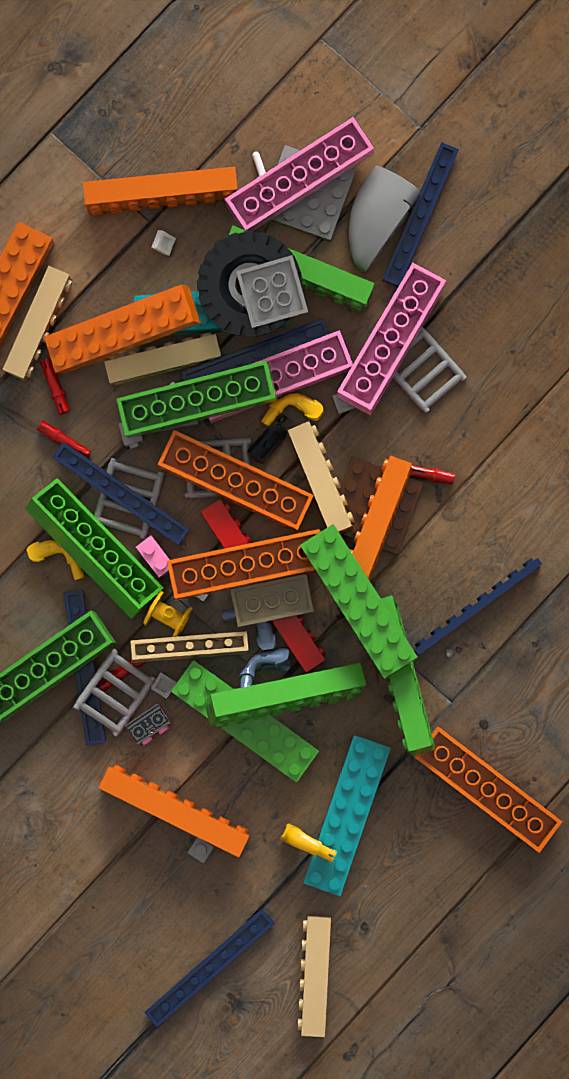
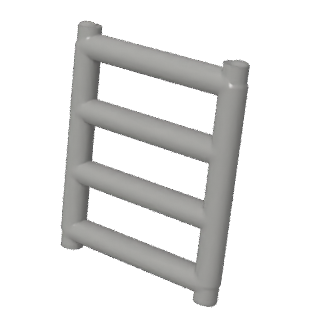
[393,327,467,414]
[184,438,252,498]
[94,458,165,540]
[73,649,157,737]

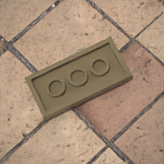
[230,574,314,627]

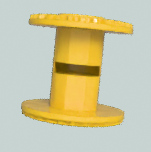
[143,591,193,637]

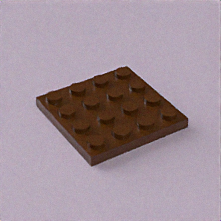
[326,457,424,555]

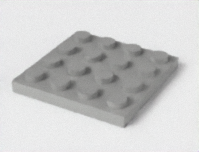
[271,145,356,241]

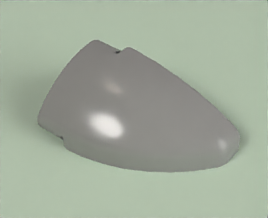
[348,165,421,274]

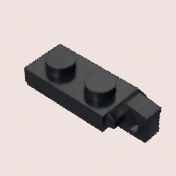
[247,415,293,464]

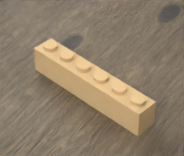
[3,266,72,381]
[104,333,221,386]
[288,421,355,535]
[130,631,249,663]
[298,915,331,1037]

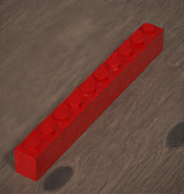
[201,499,326,673]

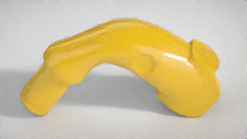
[261,393,324,427]
[27,540,85,580]
[280,823,336,862]

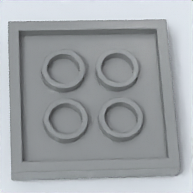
[236,255,308,328]

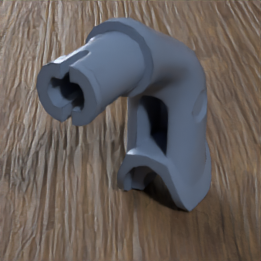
[222,609,276,651]
[239,648,291,688]

